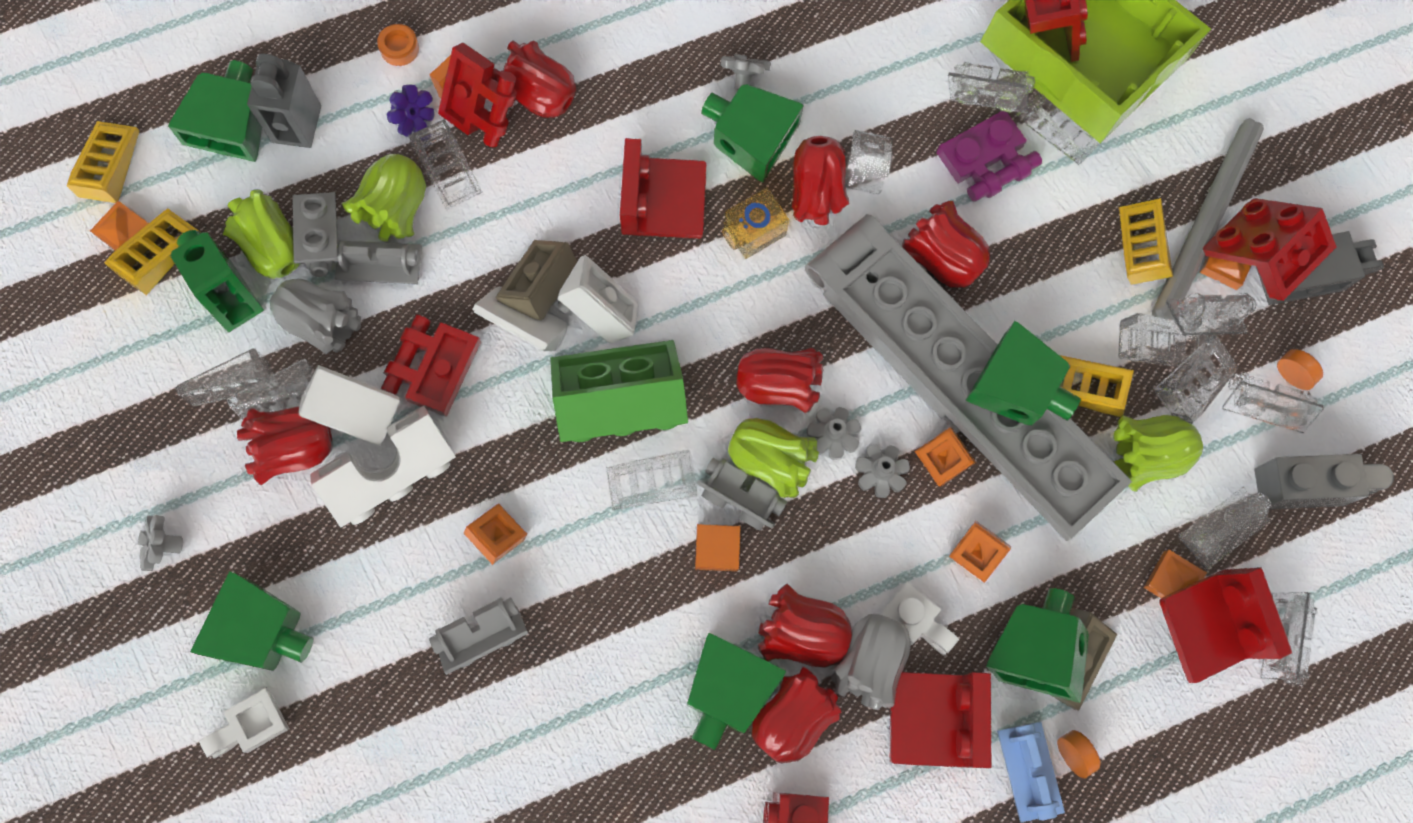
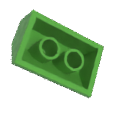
[550,340,688,442]

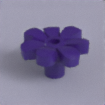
[387,84,434,137]

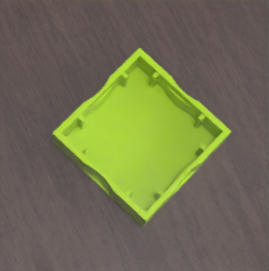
[980,0,1211,144]

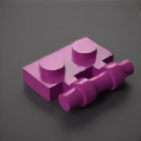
[936,109,1042,202]

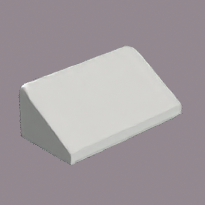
[558,255,638,343]
[472,287,568,352]
[299,365,400,445]

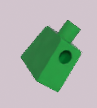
[168,60,262,162]
[701,84,804,183]
[170,230,264,333]
[966,321,1081,426]
[190,571,314,671]
[986,588,1089,703]
[687,633,786,750]

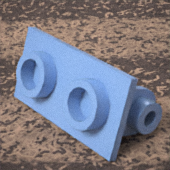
[997,722,1065,822]

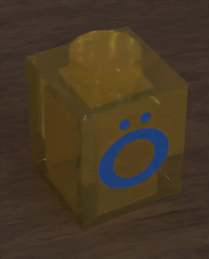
[722,187,789,259]

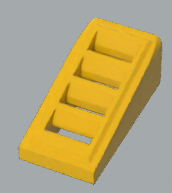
[66,121,140,203]
[1119,198,1173,285]
[104,208,200,296]
[1060,355,1134,417]

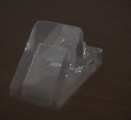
[845,130,893,194]

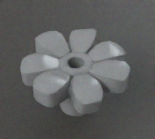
[721,54,771,90]
[807,407,861,460]
[855,444,910,498]
[138,515,183,571]

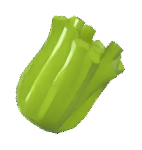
[342,154,426,242]
[223,189,300,279]
[1113,415,1203,492]
[728,418,819,498]

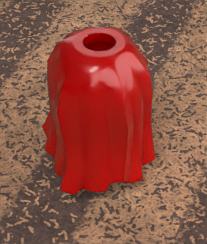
[491,40,576,118]
[792,136,850,226]
[902,201,990,288]
[736,348,824,413]
[237,407,333,485]
[757,583,852,668]
[752,667,842,764]

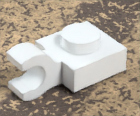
[880,581,959,656]
[199,688,289,758]

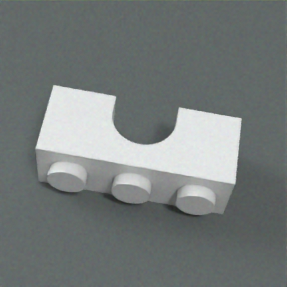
[310,406,456,527]

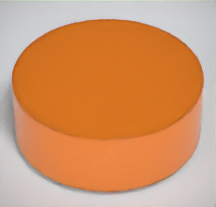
[377,24,419,66]
[1277,349,1323,390]
[1057,730,1100,779]

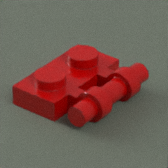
[438,42,517,147]
[380,315,481,417]

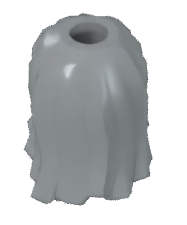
[270,279,361,354]
[831,614,911,710]

